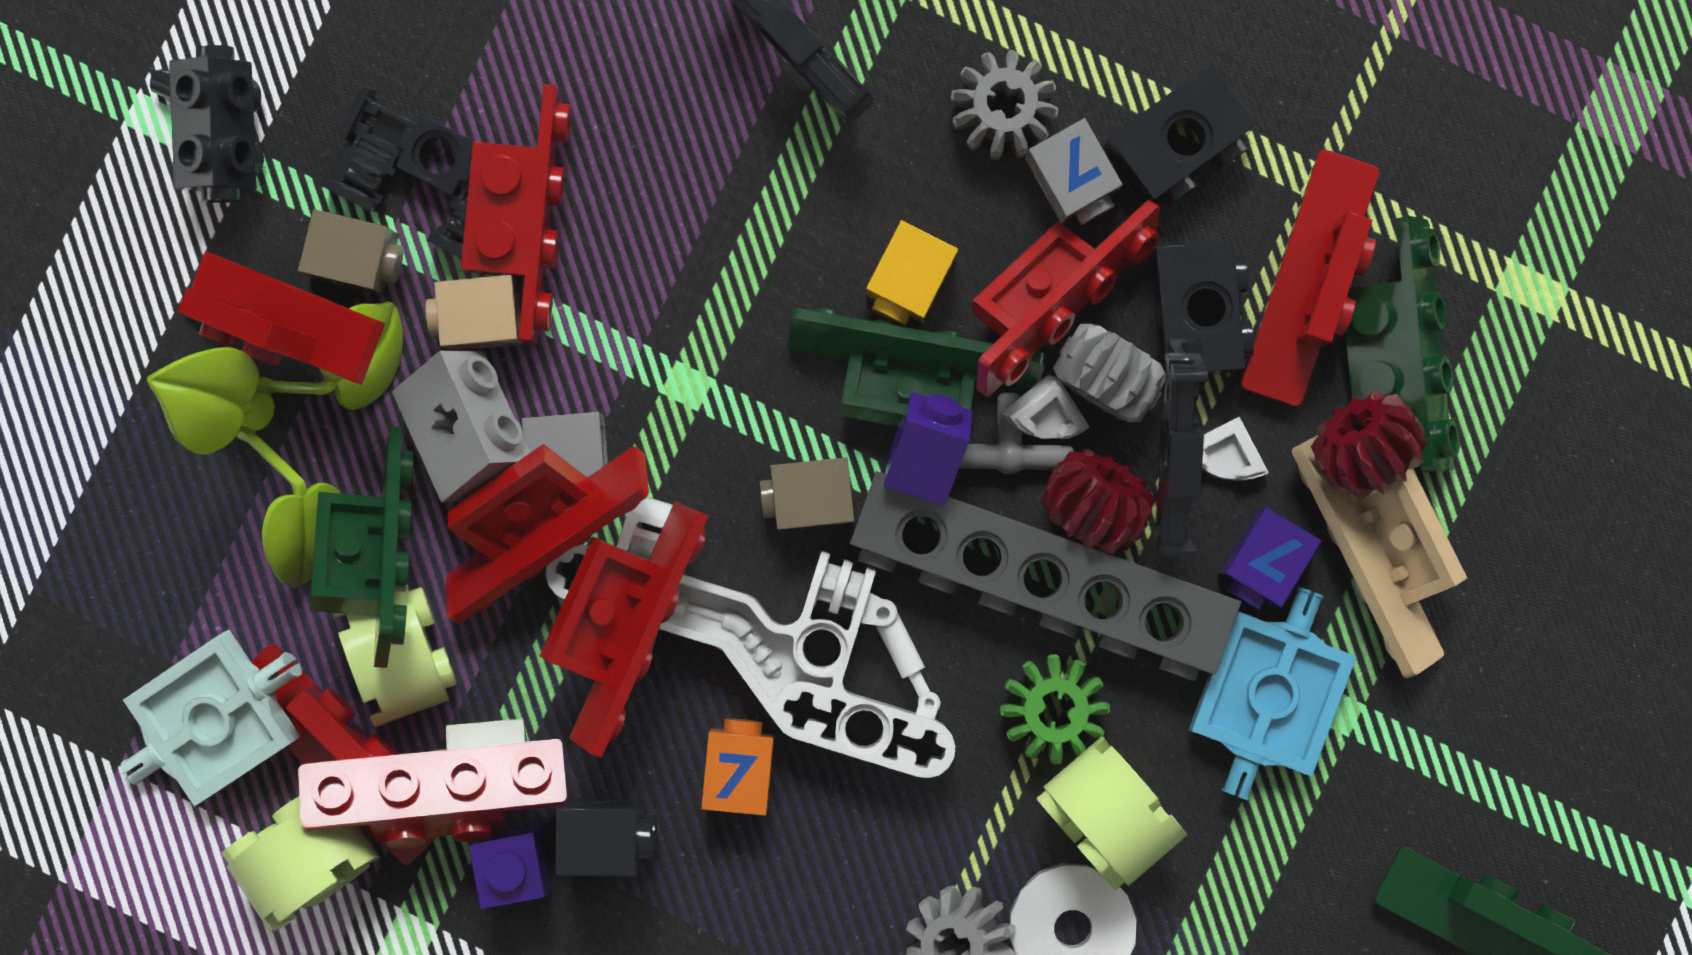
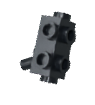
[149,45,264,203]

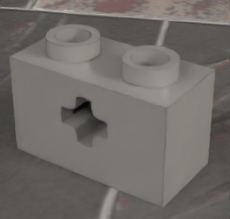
[392,351,530,503]

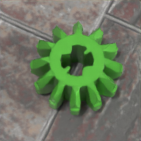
[999,654,1110,764]

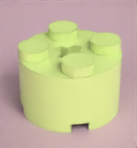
[332,585,457,727]
[1036,737,1187,891]
[221,797,380,932]

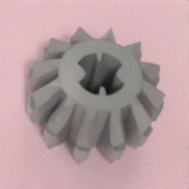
[950,50,1058,160]
[1053,324,1166,422]
[906,885,1015,955]

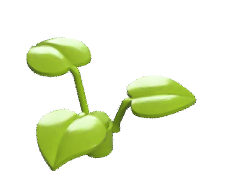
[147,301,403,588]

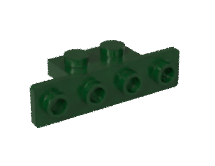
[1345,216,1460,473]
[788,308,1046,427]
[309,426,413,668]
[1373,846,1611,955]

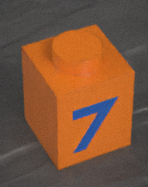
[701,718,775,816]

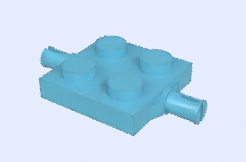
[1189,587,1357,800]

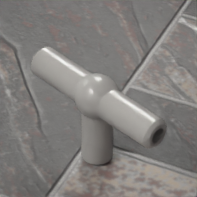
[959,393,1074,475]

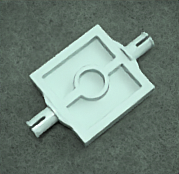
[120,630,302,807]

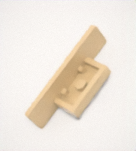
[1292,435,1467,678]

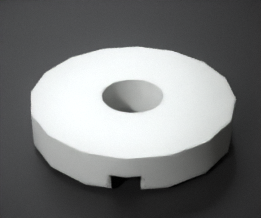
[1009,863,1136,955]

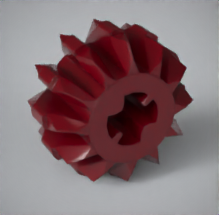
[1310,390,1428,500]
[1041,449,1156,554]

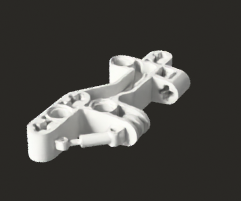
[546,497,955,778]

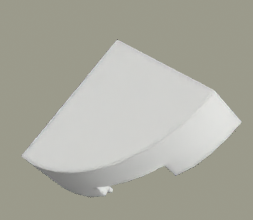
[1001,374,1089,439]
[1202,417,1269,481]

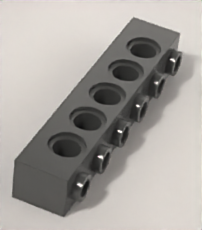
[850,471,1241,681]

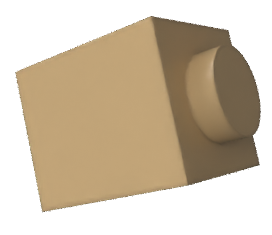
[426,275,524,351]

